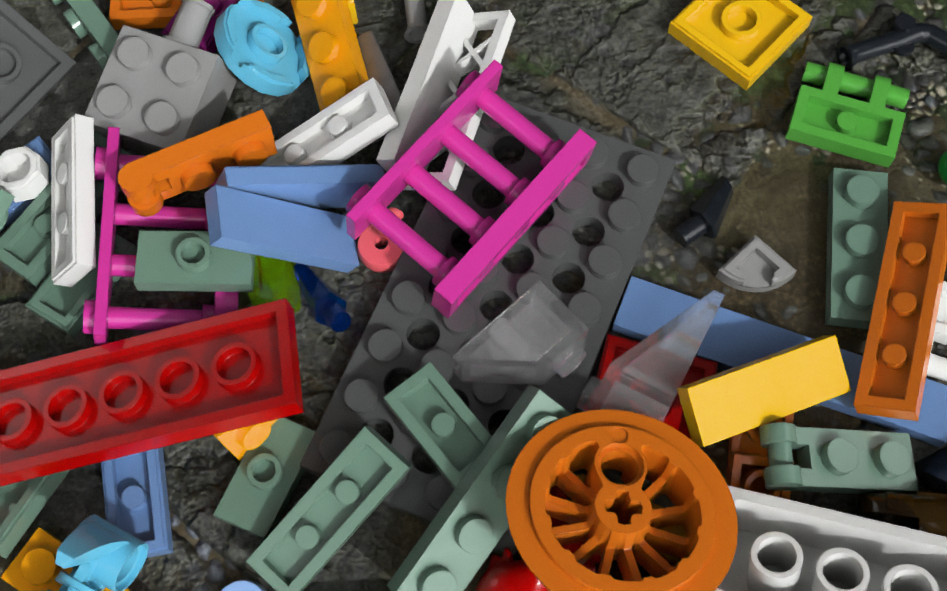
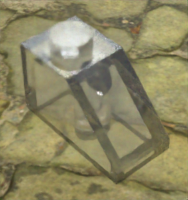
[452,280,589,385]

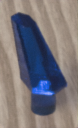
[293,263,351,332]

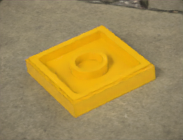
[667,0,813,91]

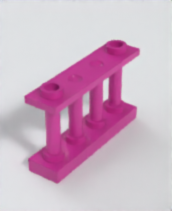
[346,59,597,319]
[83,127,239,346]

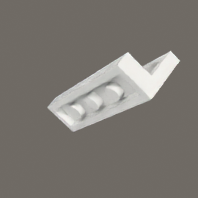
[376,0,516,191]

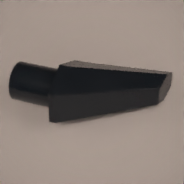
[673,176,733,247]

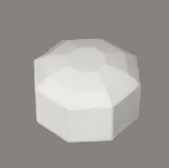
[0,146,49,203]

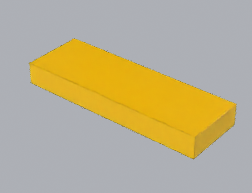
[677,335,851,447]

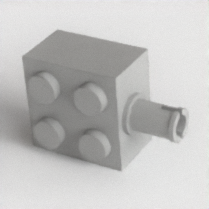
[84,0,237,155]

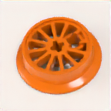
[505,409,738,591]

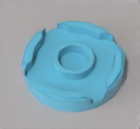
[214,0,310,97]

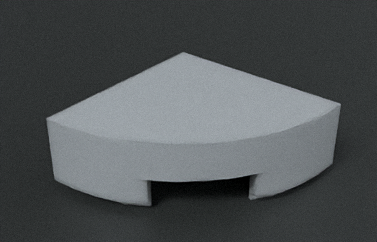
[716,235,797,292]

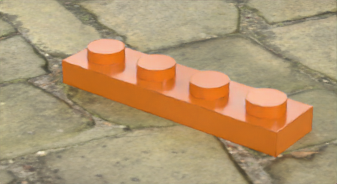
[853,201,947,421]

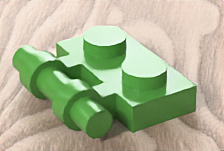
[785,61,910,168]

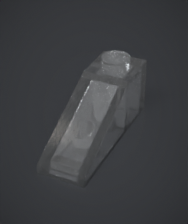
[577,290,725,422]

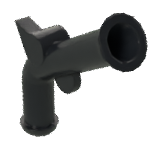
[836,10,947,72]

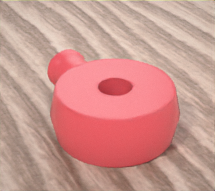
[357,207,404,273]

